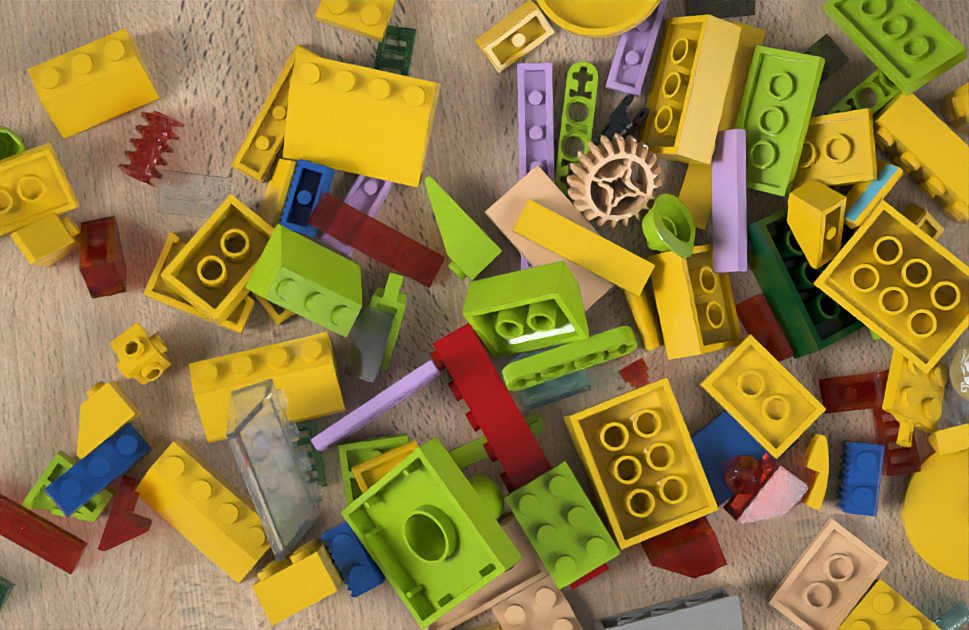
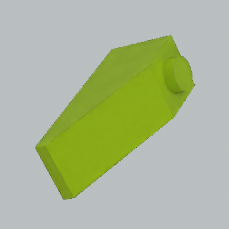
[424,175,502,281]

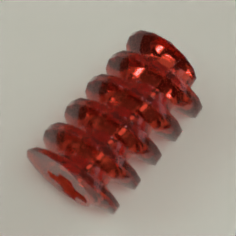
[117,110,186,188]

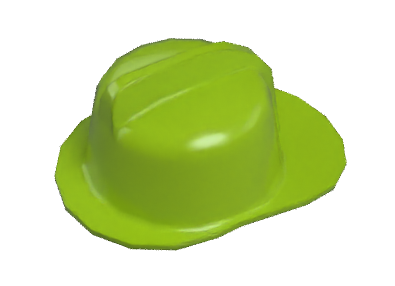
[642,193,696,259]

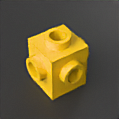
[110,322,172,385]

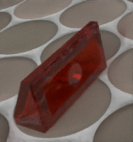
[735,293,794,362]

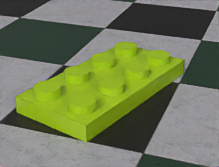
[823,0,967,96]
[734,45,826,198]

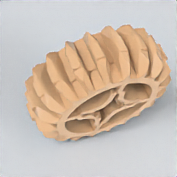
[567,133,662,229]

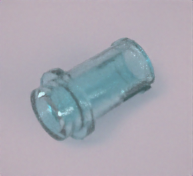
[933,600,969,630]

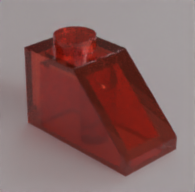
[79,216,127,299]
[819,368,890,414]
[723,453,809,525]
[640,516,728,579]

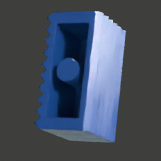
[278,159,335,239]
[834,440,885,517]
[321,520,386,598]

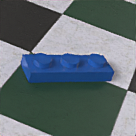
[45,423,152,518]

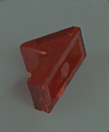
[98,475,152,551]

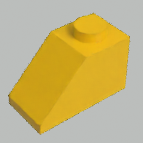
[787,179,847,269]
[10,213,82,268]
[76,381,142,460]

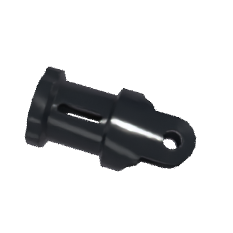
[591,94,650,146]

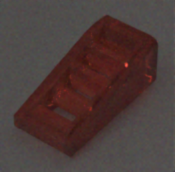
[871,404,921,476]

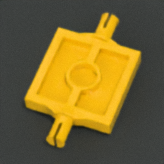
[882,348,949,447]

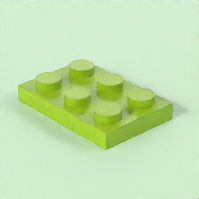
[504,460,620,590]

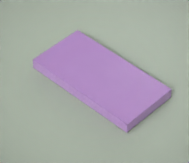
[311,360,442,451]

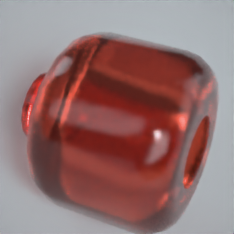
[724,455,763,495]

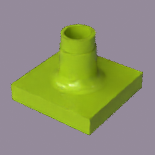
[340,436,523,630]

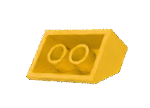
[27,28,160,139]
[647,244,742,360]

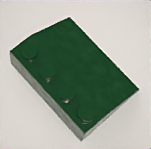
[747,187,866,359]

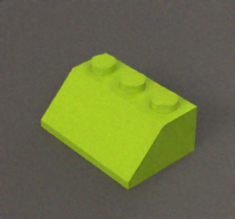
[245,223,362,338]
[462,260,589,358]

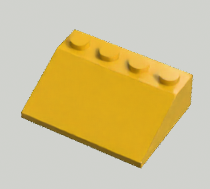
[283,53,441,188]
[813,200,969,374]
[563,377,719,550]

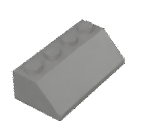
[593,585,743,630]

